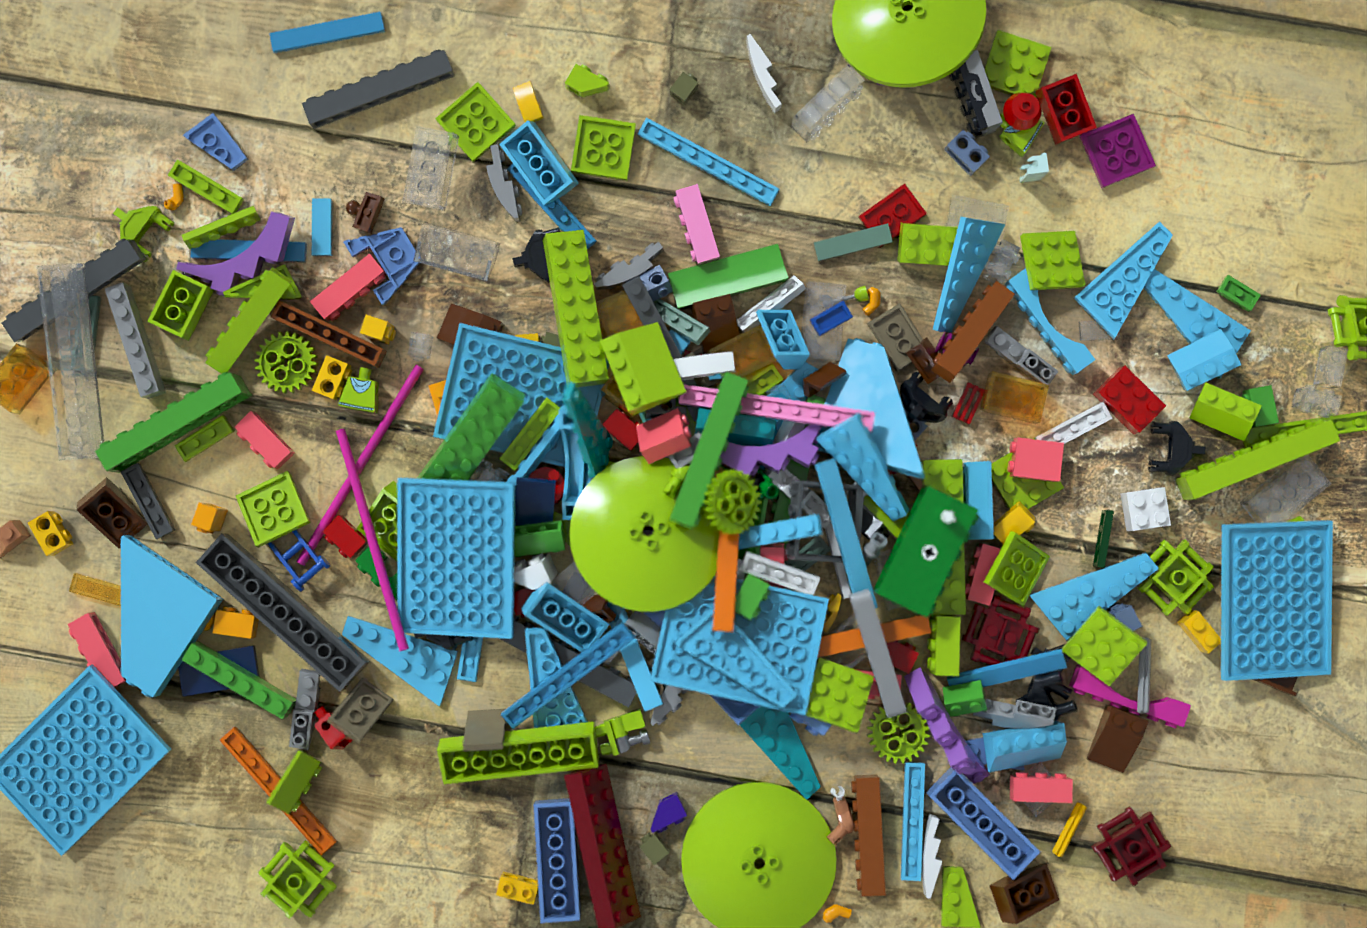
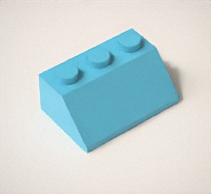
[756,310,810,370]
[1167,329,1241,391]

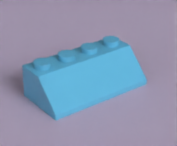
[499,120,579,206]
[963,461,994,540]
[521,582,610,652]
[983,720,1067,773]

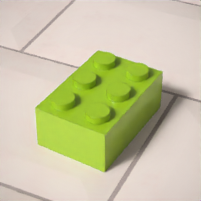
[897,223,958,266]
[147,270,214,341]
[926,615,960,676]

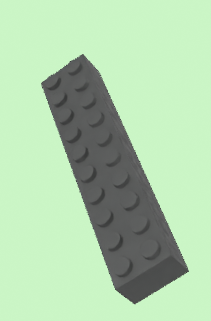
[195,533,370,692]

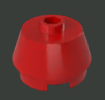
[1003,93,1041,130]

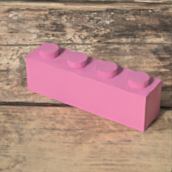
[673,184,720,265]

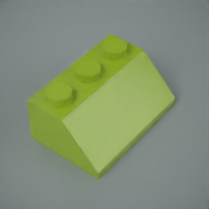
[1189,383,1261,441]
[266,750,323,814]

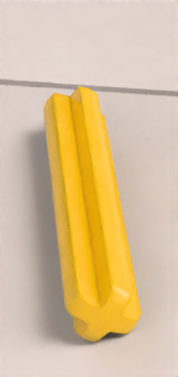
[1052,802,1087,857]

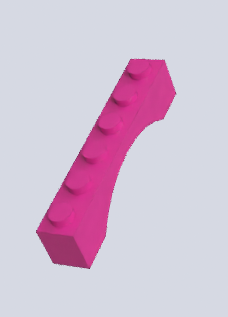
[1069,664,1191,728]

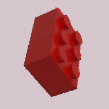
[1035,73,1097,145]
[1092,365,1166,435]

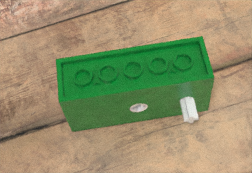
[873,485,979,618]

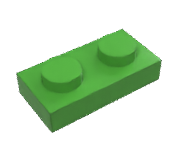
[1216,275,1261,312]

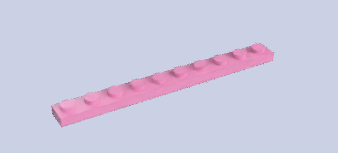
[679,384,875,433]

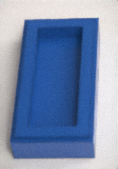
[809,300,853,337]

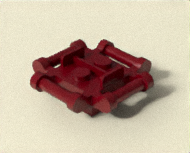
[961,595,1040,665]
[1092,806,1171,887]

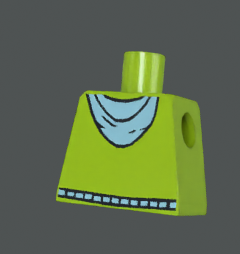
[999,113,1045,157]
[338,367,379,414]

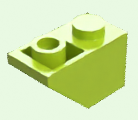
[565,64,610,98]

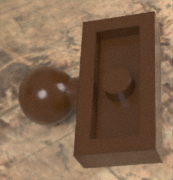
[346,192,385,234]

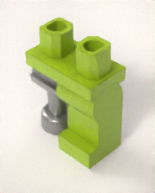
[595,708,651,756]

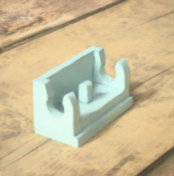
[1019,153,1049,183]

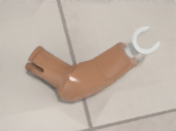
[827,785,854,846]

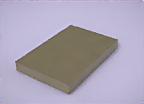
[867,303,923,372]
[327,677,394,744]
[463,709,506,751]

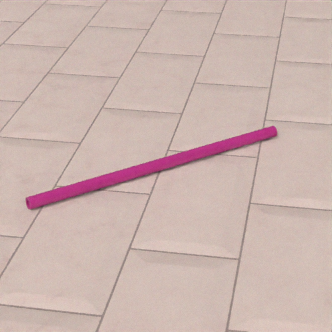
[296,365,424,566]
[336,429,409,652]

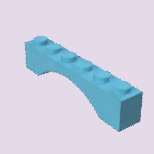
[1005,268,1095,375]
[559,405,586,520]

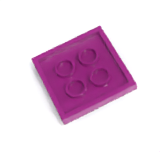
[1079,113,1156,189]

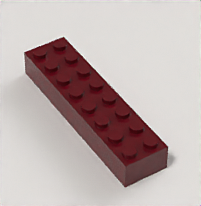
[564,763,641,928]

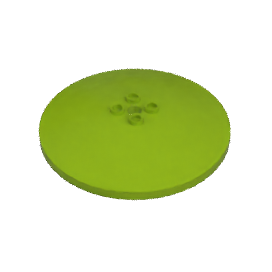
[832,0,986,88]
[570,456,719,612]
[681,782,836,928]

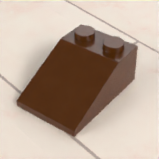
[691,294,742,355]
[437,303,504,345]
[76,477,148,549]
[1086,705,1149,773]
[989,863,1059,925]

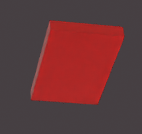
[858,184,927,248]

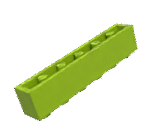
[205,267,292,374]

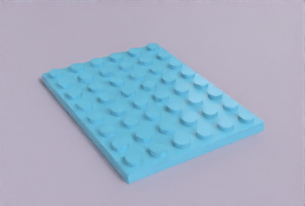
[433,323,610,467]
[397,477,515,639]
[1221,520,1333,681]
[650,574,829,715]
[0,664,172,856]

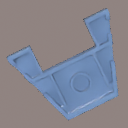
[344,227,422,305]

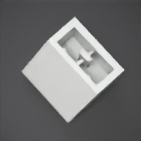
[514,553,558,590]

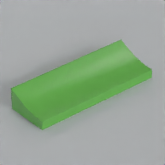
[668,244,789,310]

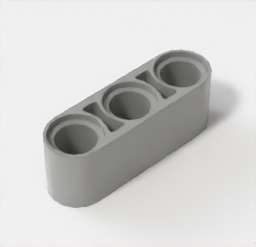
[625,611,661,655]

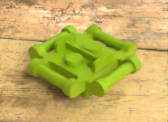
[1327,295,1367,360]
[1138,539,1214,616]
[258,840,337,919]

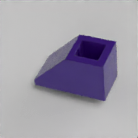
[650,792,687,833]

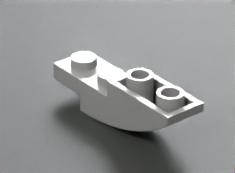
[486,144,523,222]
[594,242,663,290]
[984,326,1058,387]
[289,669,320,750]
[650,685,688,726]
[974,699,1056,729]

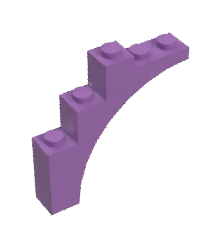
[176,211,295,296]
[719,424,827,478]
[904,667,990,784]

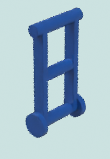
[267,529,331,592]

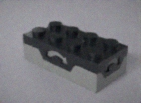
[949,50,1002,138]

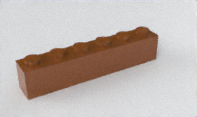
[931,281,1015,383]
[271,300,387,368]
[851,775,886,897]

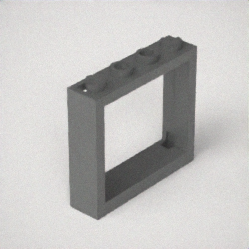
[785,480,864,563]

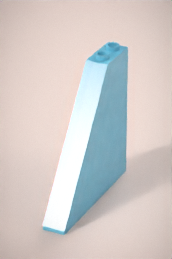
[813,338,925,479]
[121,535,224,698]

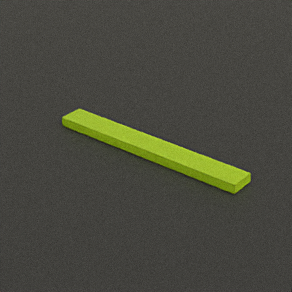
[1243,411,1367,448]

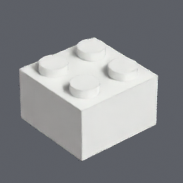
[1120,487,1171,531]

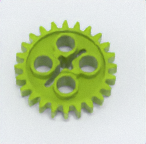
[254,331,318,394]
[703,470,761,534]
[867,702,930,764]

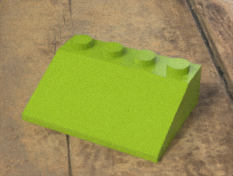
[600,322,687,416]
[357,481,398,562]

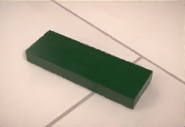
[1093,510,1114,568]

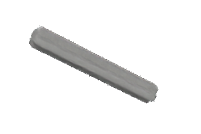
[1137,638,1151,714]

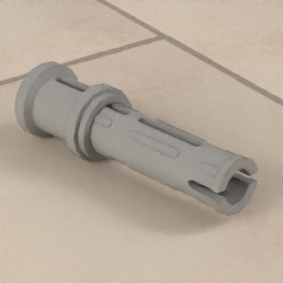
[862,533,887,568]

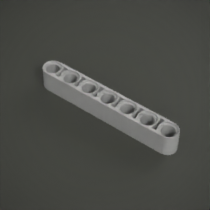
[849,589,907,719]

